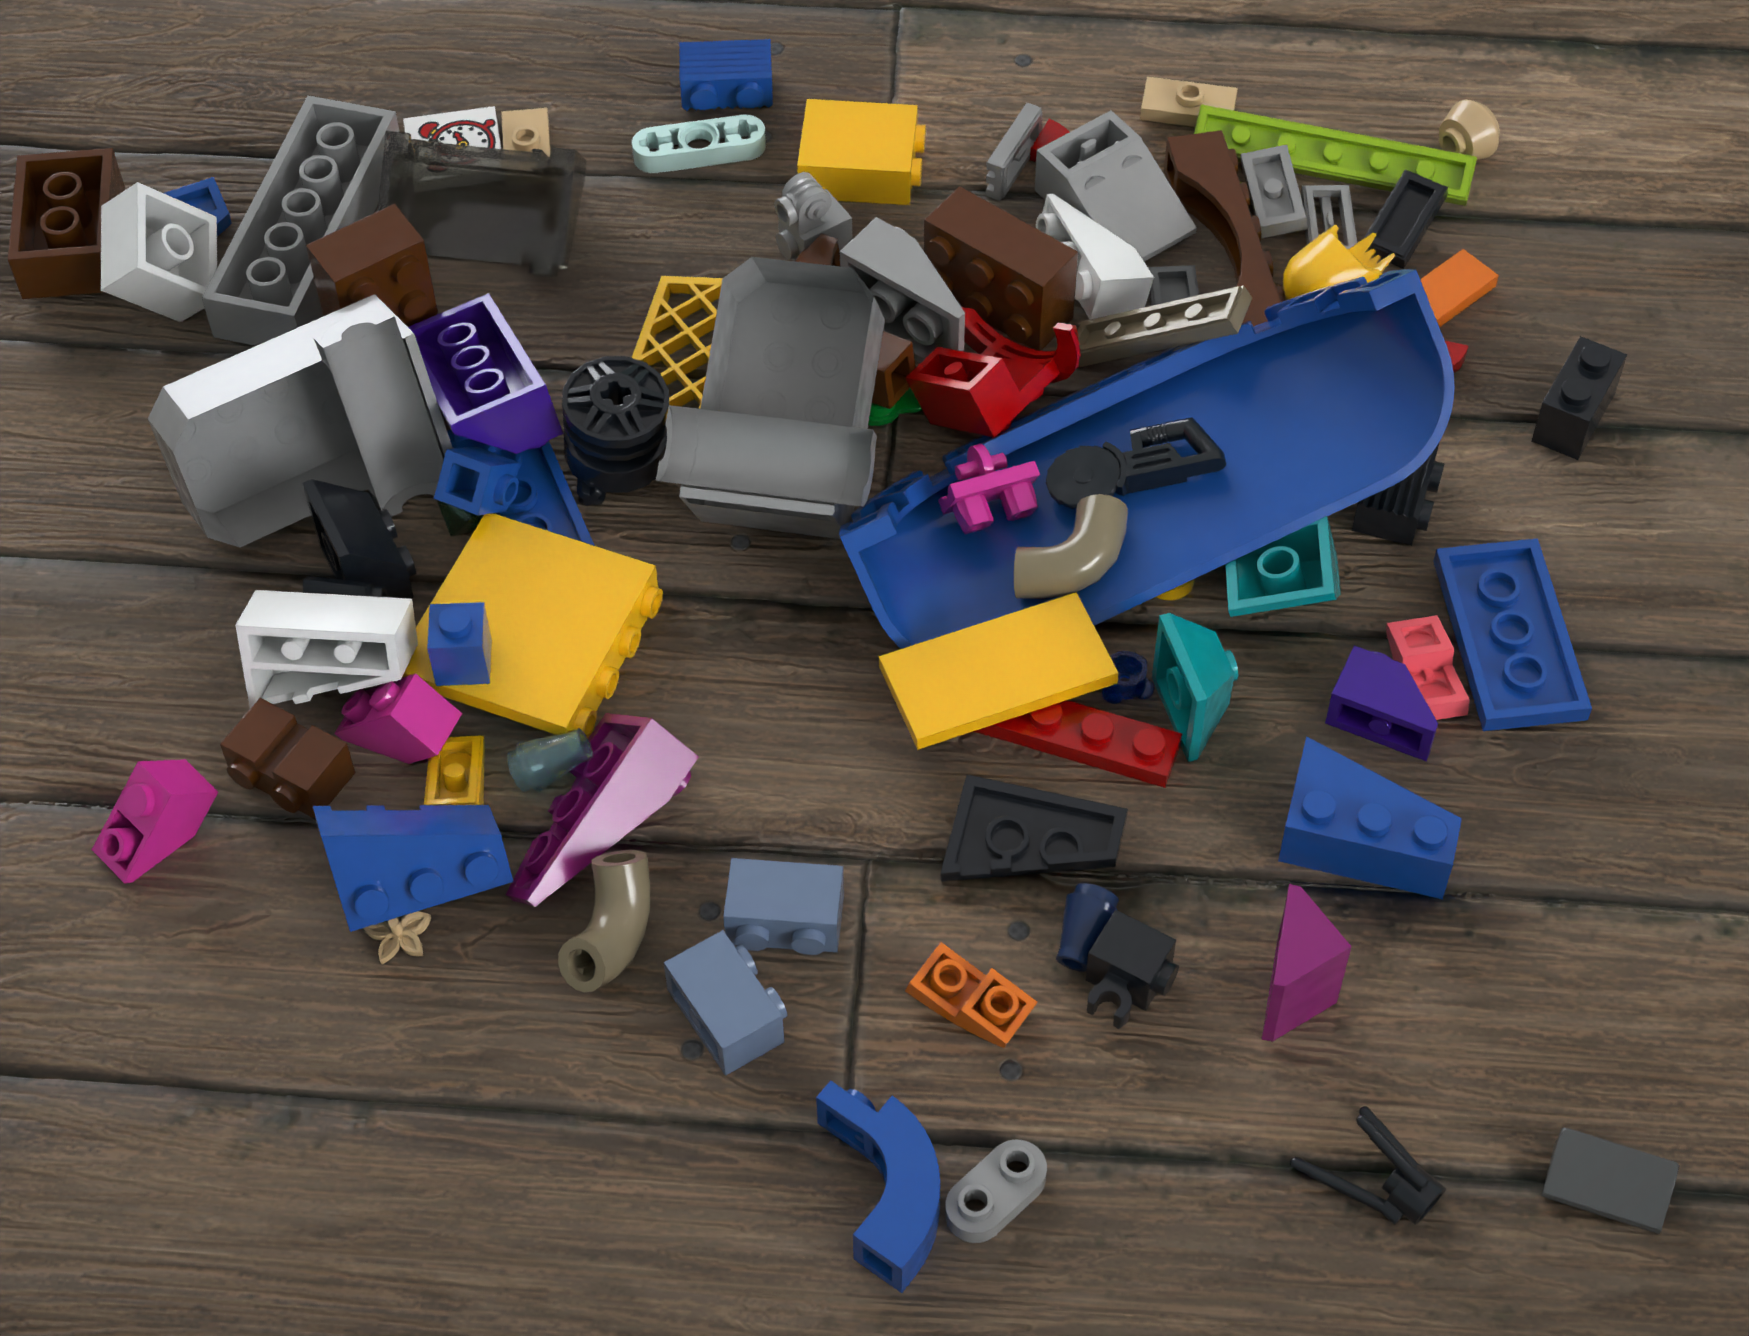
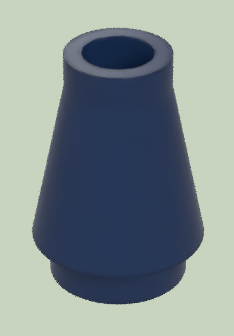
[1056,883,1119,972]

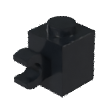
[1086,910,1179,1029]

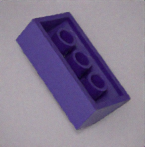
[408,293,564,454]

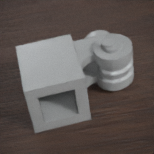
[774,172,853,261]

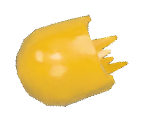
[1283,224,1395,300]

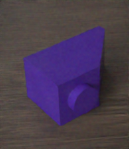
[1325,645,1438,762]

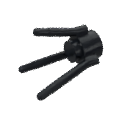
[1290,1106,1446,1225]

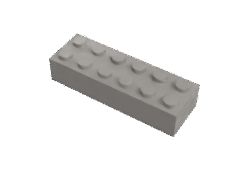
[202,96,403,346]

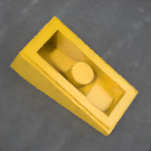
[424,735,485,805]

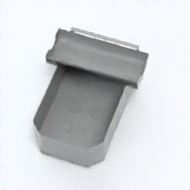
[656,257,885,539]
[148,294,453,547]

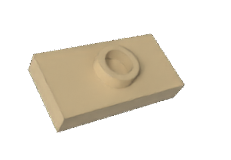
[1140,77,1238,127]
[501,108,553,189]

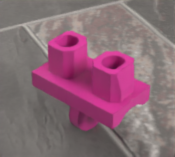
[938,444,1040,534]

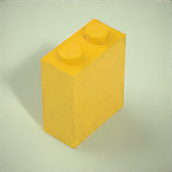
[797,99,926,205]

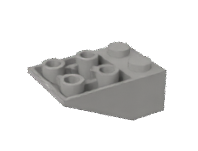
[1035,110,1197,262]

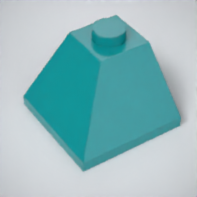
[1225,516,1341,617]
[1152,613,1239,762]

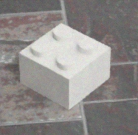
[101,182,217,322]

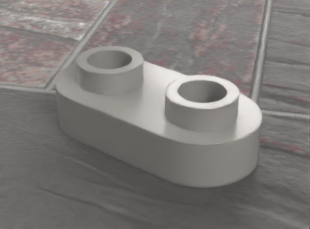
[945,1140,1047,1243]

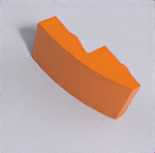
[905,942,1038,1048]

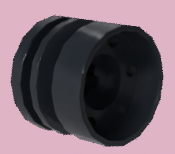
[562,356,669,493]

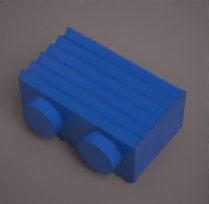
[679,39,773,111]

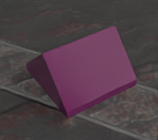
[1261,884,1352,1042]

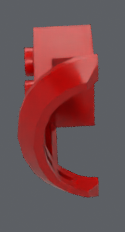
[905,307,1081,438]

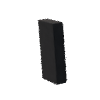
[1363,170,1448,269]

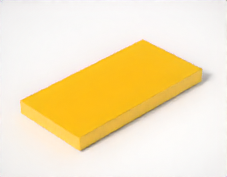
[879,592,1118,750]

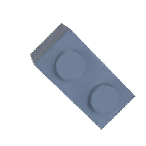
[723,858,844,955]
[664,930,787,1076]

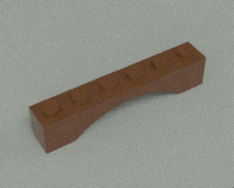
[1164,130,1285,327]

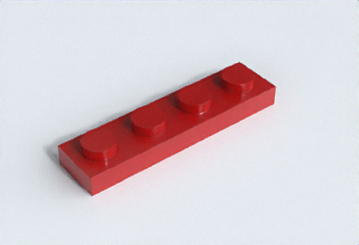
[973,700,1182,788]

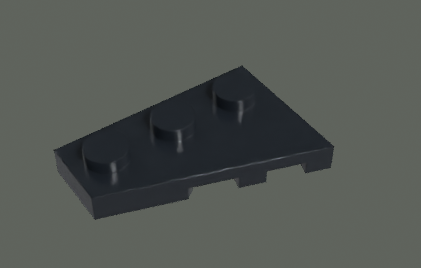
[940,774,1128,882]

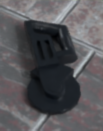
[1046,417,1226,509]

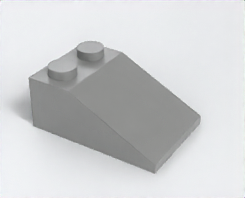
[840,217,965,363]

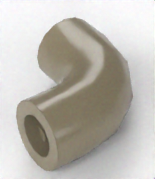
[1014,494,1128,599]
[558,850,650,993]

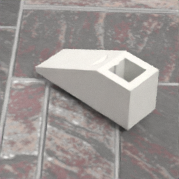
[1036,194,1154,319]

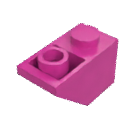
[334,673,462,764]
[92,759,218,883]

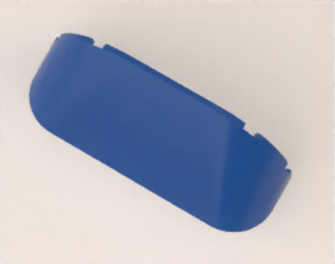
[838,269,1455,649]

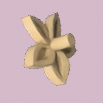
[363,911,432,965]

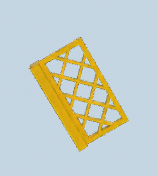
[632,276,723,409]

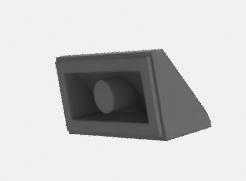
[1541,1128,1679,1234]

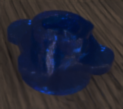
[1102,651,1154,704]

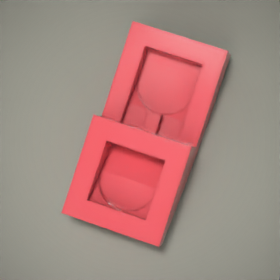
[1386,615,1470,720]

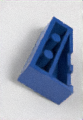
[1278,736,1462,899]
[313,805,514,932]

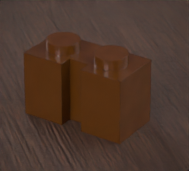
[220,698,356,820]

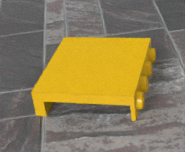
[402,513,663,757]

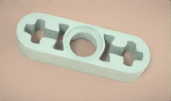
[632,115,766,173]

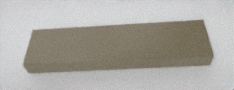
[1077,285,1252,367]

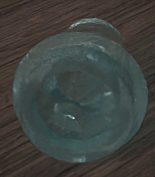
[507,728,593,792]

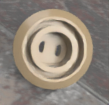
[1439,99,1500,160]

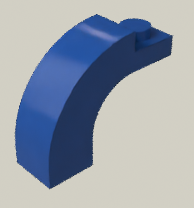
[816,1080,940,1293]

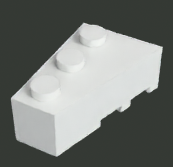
[235,590,418,709]

